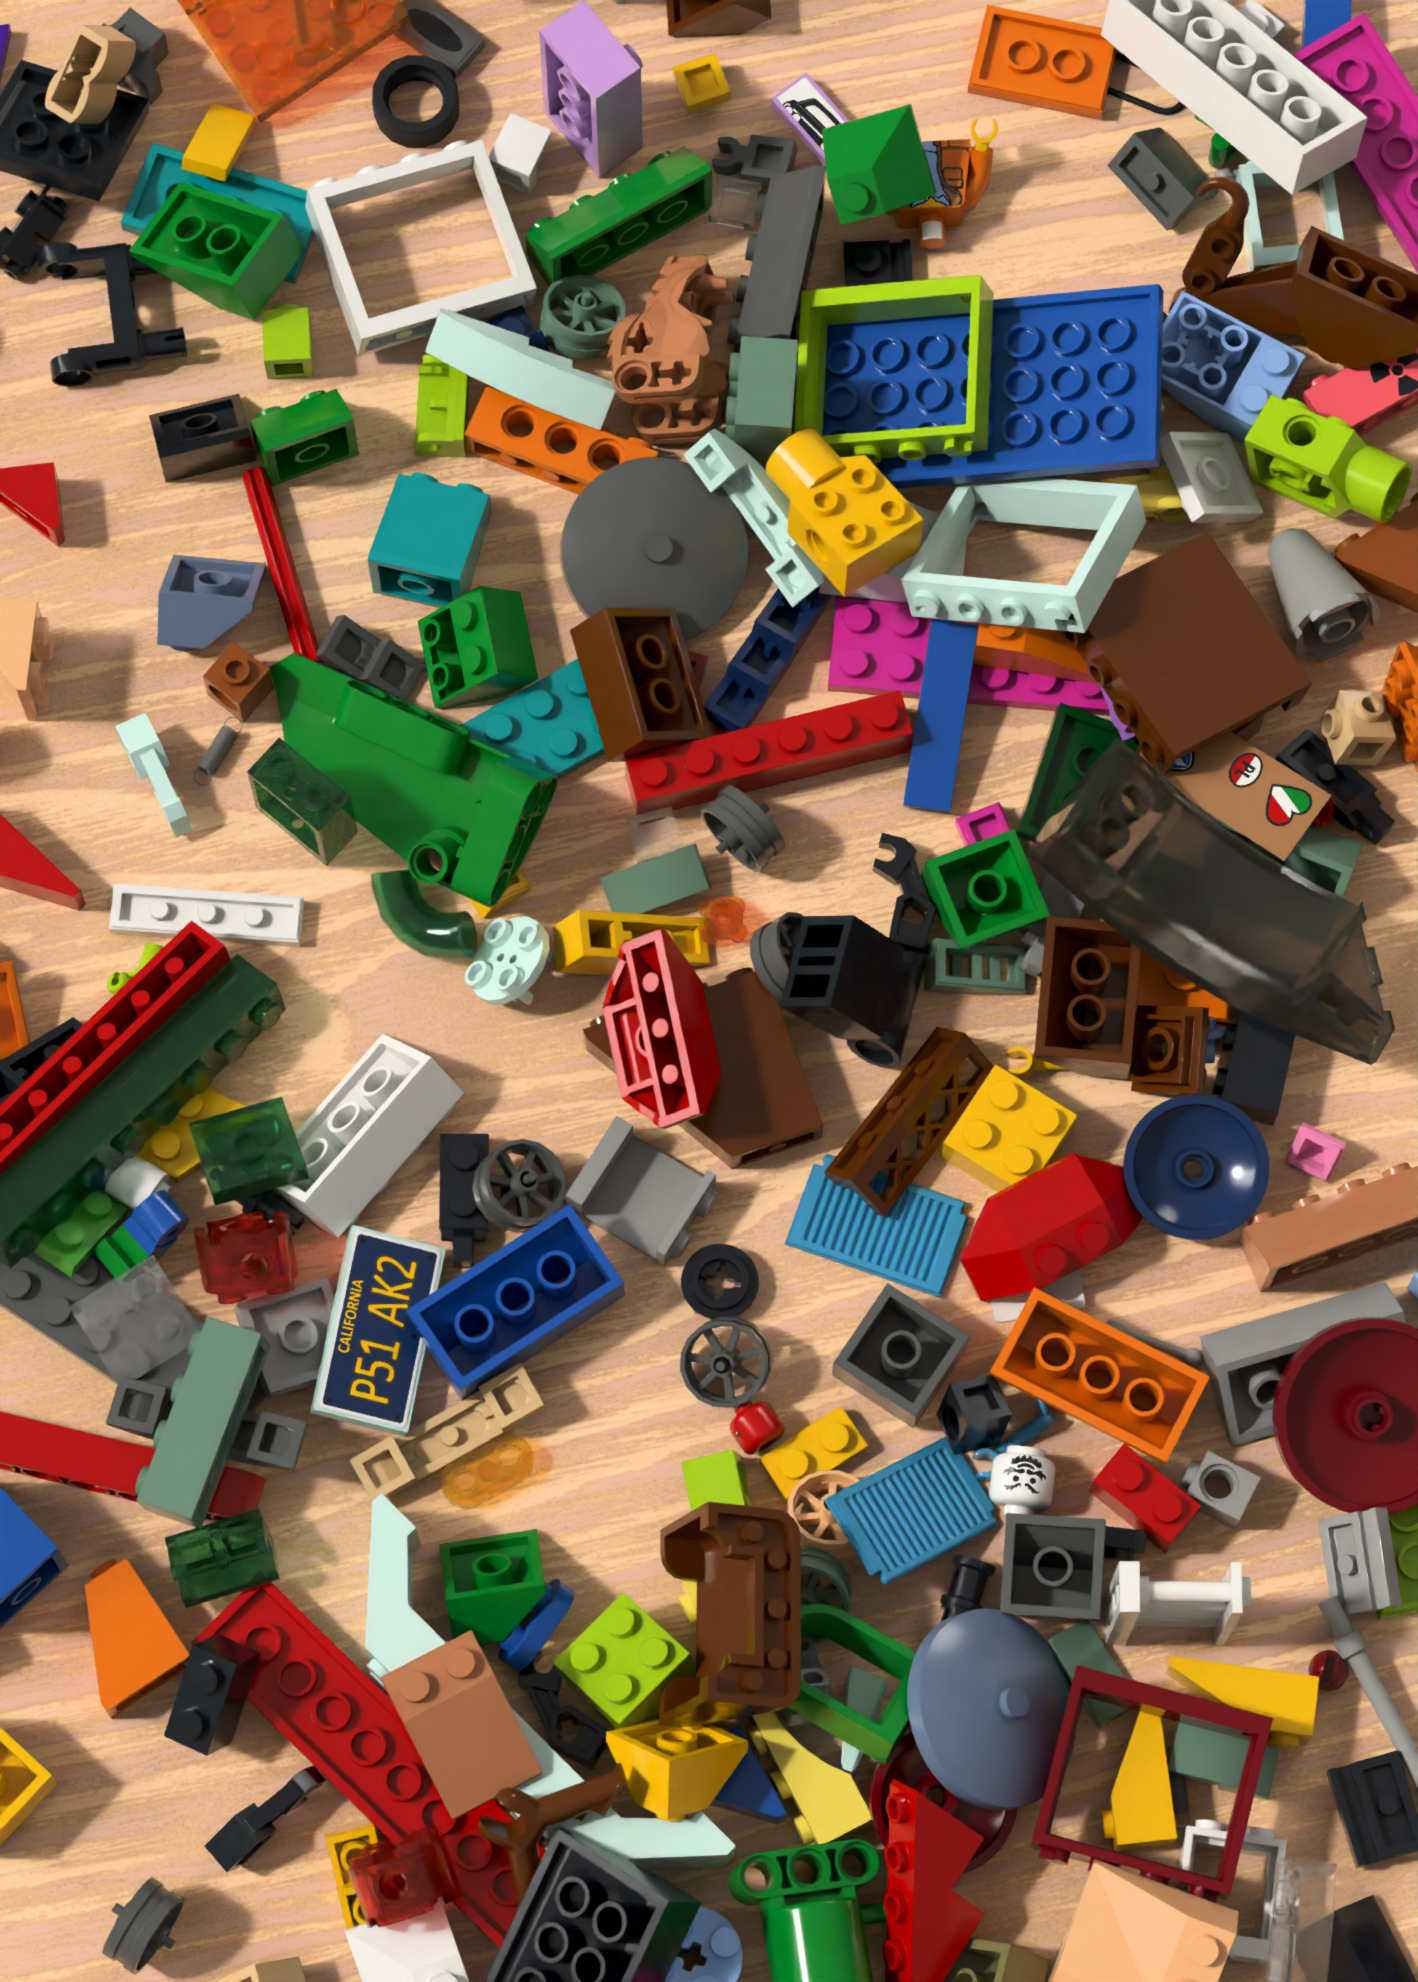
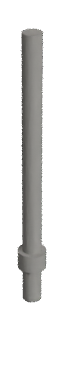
[1318,1596,1418,1790]

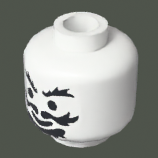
[989,1445,1056,1516]

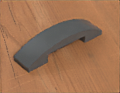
[106,1376,308,1471]

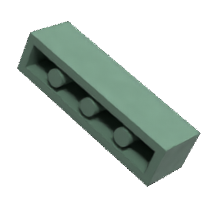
[135,1316,271,1529]

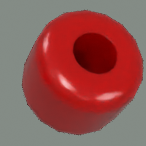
[730,1400,785,1455]

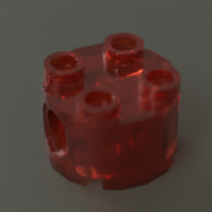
[194,1211,299,1304]
[348,1825,462,1928]

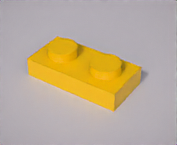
[759,1405,868,1502]

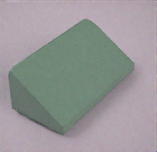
[1047,1620,1131,1729]

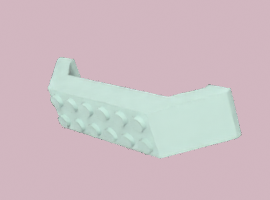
[365,1493,736,1871]

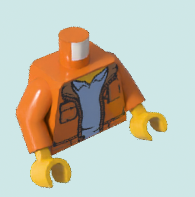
[886,117,998,249]

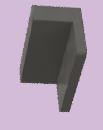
[1107,127,1219,231]

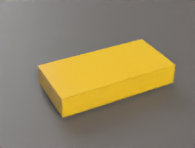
[181,103,255,182]

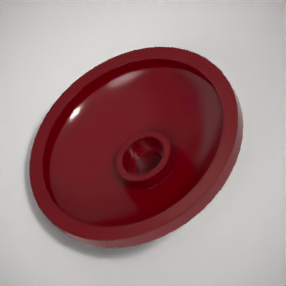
[869,1731,1018,1874]

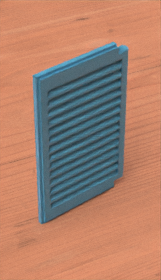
[785,1154,969,1298]
[824,1436,997,1585]

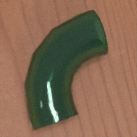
[370,869,477,960]

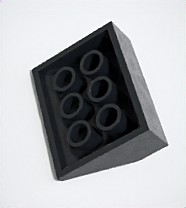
[484,1827,701,1982]

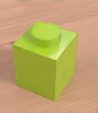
[262,303,314,379]

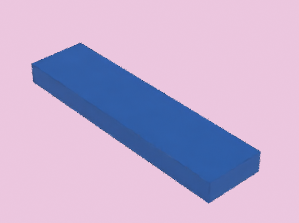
[903,618,978,813]

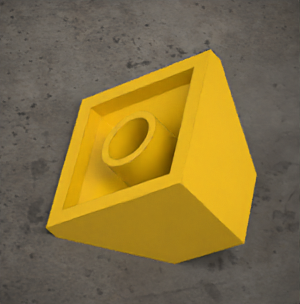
[606,1719,748,1821]

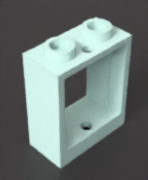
[1236,161,1344,272]

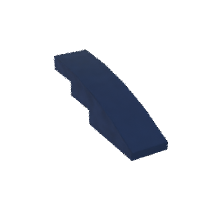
[703,586,833,732]

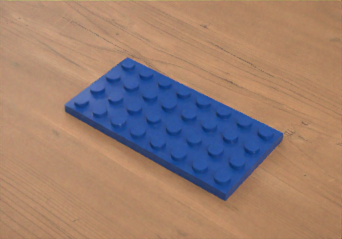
[794,284,1164,489]

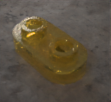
[441,1433,534,1509]

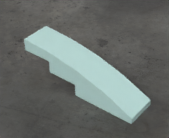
[425,308,616,430]

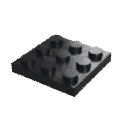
[0,60,149,201]

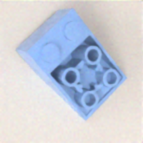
[1162,291,1306,445]

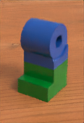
[92,1190,190,1283]

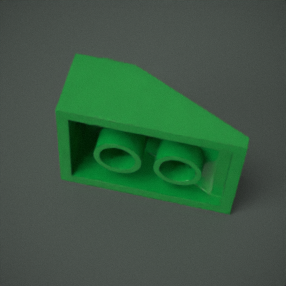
[129,182,305,320]

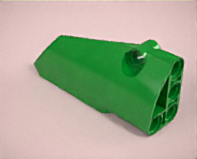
[269,652,558,908]

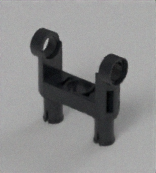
[37,242,188,387]

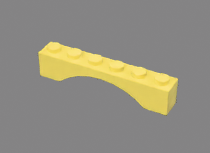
[678,1580,872,1845]

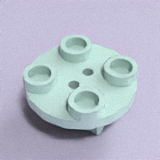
[465,916,554,1005]

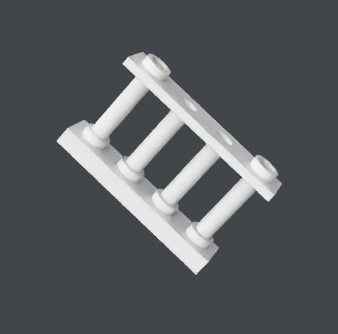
[1105,1561,1251,1646]

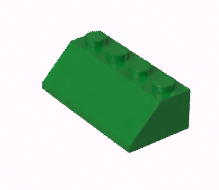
[525,146,712,287]

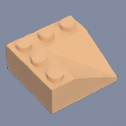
[1048,1859,1239,1982]

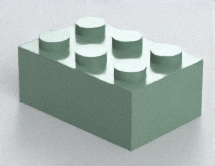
[726,336,798,470]

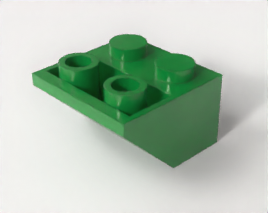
[417,586,538,709]

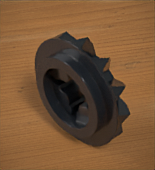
[681,1244,759,1320]

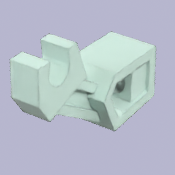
[115,713,193,838]

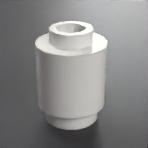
[97,1150,173,1210]

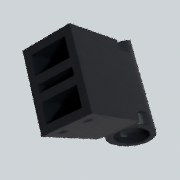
[780,915,928,1068]

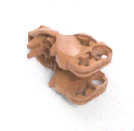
[607,255,735,444]

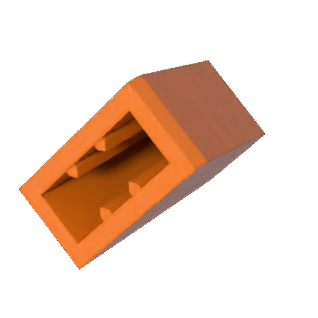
[84,1558,190,1719]

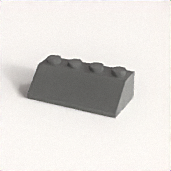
[727,165,826,353]

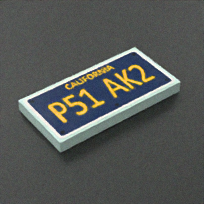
[310,1225,446,1437]

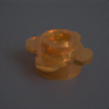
[698,896,748,944]

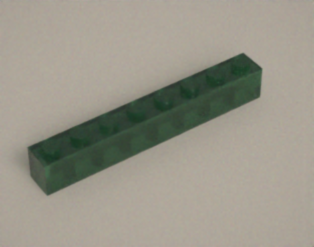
[0,954,286,1269]

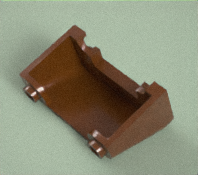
[659,1501,801,1728]

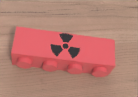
[1301,347,1418,436]

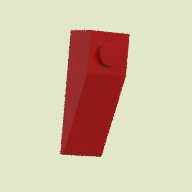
[0,814,86,911]

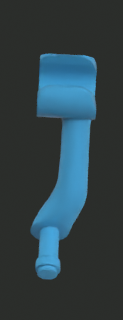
[972,1398,1055,1482]

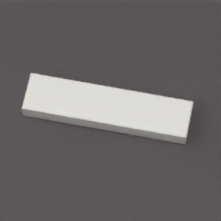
[109,884,305,947]

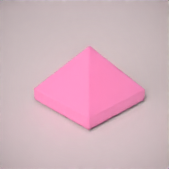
[1284,1122,1346,1183]

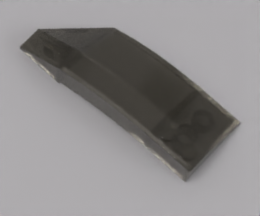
[1027,737,1395,1065]

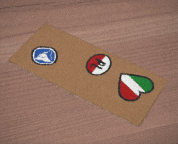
[1132,732,1331,861]

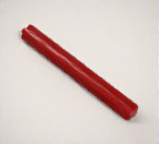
[242,467,325,665]

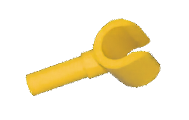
[1007,1046,1066,1080]

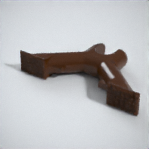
[478,1763,628,1908]

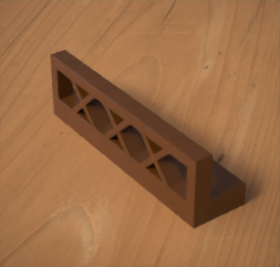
[824,1027,994,1217]

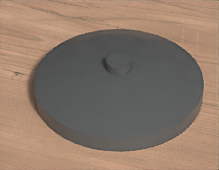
[560,457,749,641]

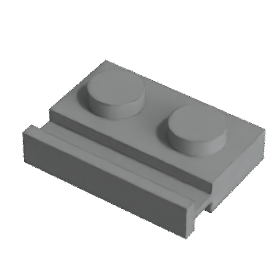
[1319,1507,1402,1617]

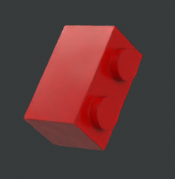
[1089,1444,1201,1554]

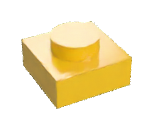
[673,53,731,114]

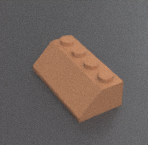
[1239,1163,1418,1292]

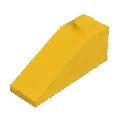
[552,910,710,975]
[1165,1656,1319,1749]
[1100,1711,1177,1851]

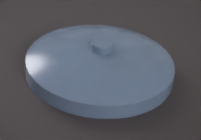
[907,1608,1076,1811]

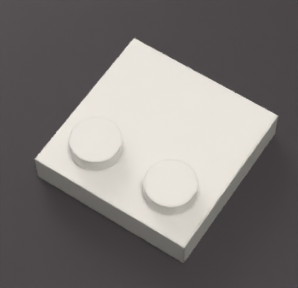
[1160,432,1264,523]

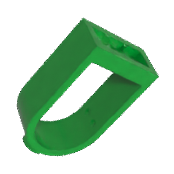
[787,1604,916,1765]

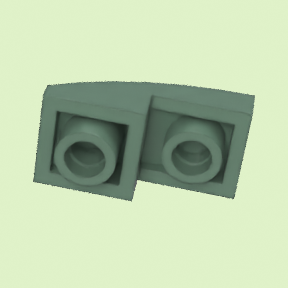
[600,843,712,914]
[1168,1722,1279,1800]

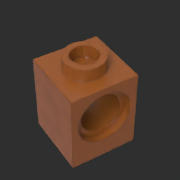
[203,641,274,723]

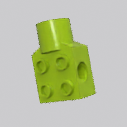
[1244,394,1412,524]

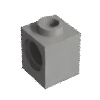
[1180,1451,1261,1530]

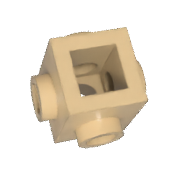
[1320,689,1396,766]

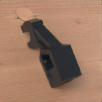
[873,833,936,953]
[519,1650,609,1770]
[205,1765,326,1872]

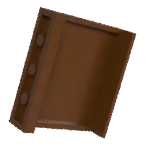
[1061,532,1312,776]

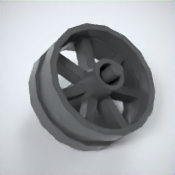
[701,785,785,872]
[750,912,803,1001]
[472,1139,567,1232]
[680,1316,772,1408]
[102,1877,185,1975]

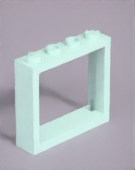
[901,477,1147,633]

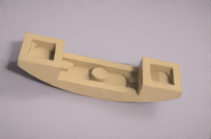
[350,1363,545,1501]

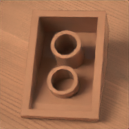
[381,1630,543,1820]

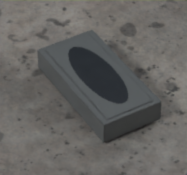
[385,0,485,79]

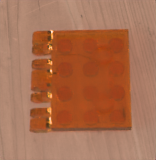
[177,0,412,123]

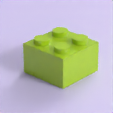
[553,1592,696,1729]

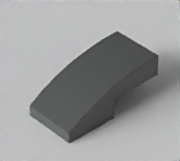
[315,615,426,701]

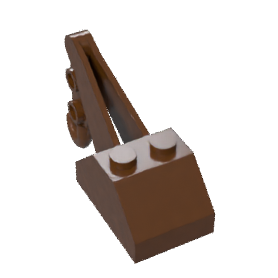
[1169,176,1418,369]

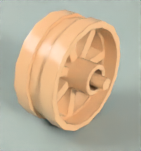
[787,1470,860,1563]

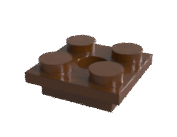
[1129,1005,1210,1095]

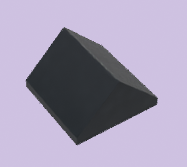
[149,394,256,483]
[1283,1895,1417,1982]

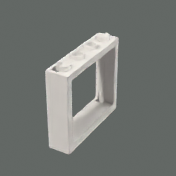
[305,140,537,356]

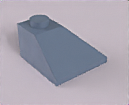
[157,554,266,652]

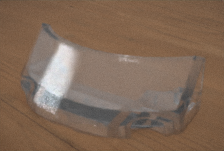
[1265,1856,1337,1982]

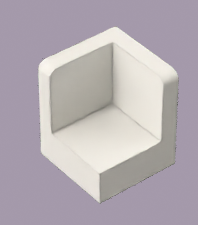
[489,113,551,196]

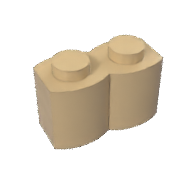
[45,25,136,124]

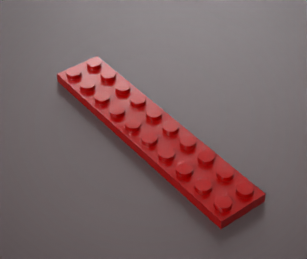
[191,1573,545,1949]

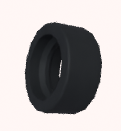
[372,55,459,148]

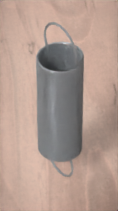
[193,717,242,786]
[1165,1745,1190,1829]

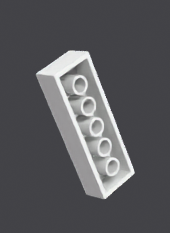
[1101,0,1368,195]

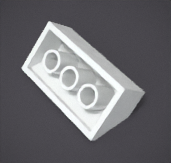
[257,1034,464,1238]

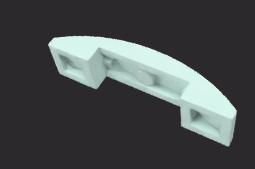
[684,429,824,608]

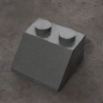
[1000,1513,1106,1621]

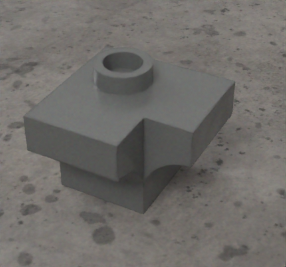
[101,7,169,105]

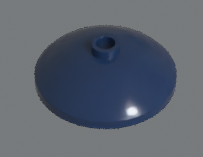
[1123,1094,1270,1241]

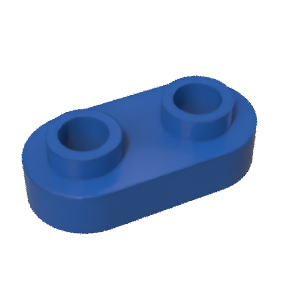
[498,1579,575,1672]

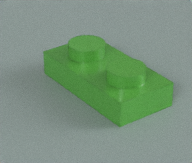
[32,1181,129,1277]

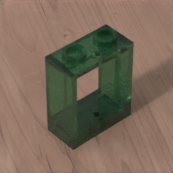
[247,737,358,866]

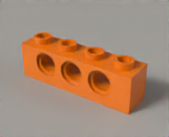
[464,386,659,495]

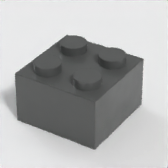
[832,1283,970,1429]

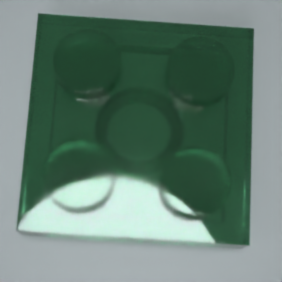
[189,1097,309,1206]

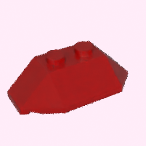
[602,929,722,1129]
[959,1152,1143,1301]

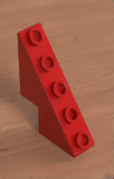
[882,1779,986,1982]

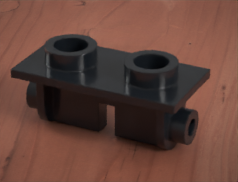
[0,185,69,280]

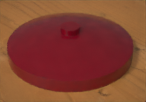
[1272,1317,1418,1515]

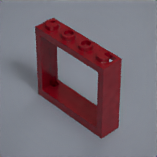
[1030,1665,1273,1903]

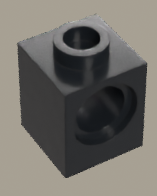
[936,1375,1012,1455]

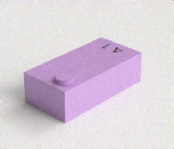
[539,0,643,178]

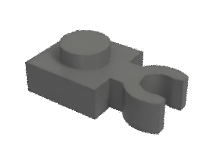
[712,135,798,187]

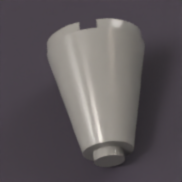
[1268,528,1381,660]

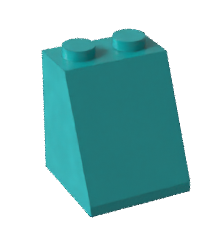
[368,473,491,608]

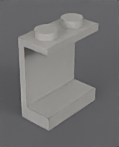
[565,1116,719,1267]

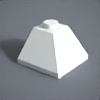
[345,1896,469,1982]

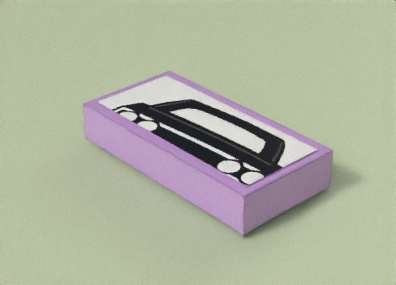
[771,72,849,167]

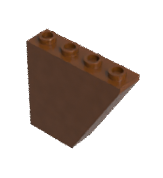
[583,967,824,1169]

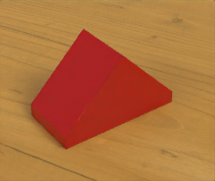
[0,462,65,547]

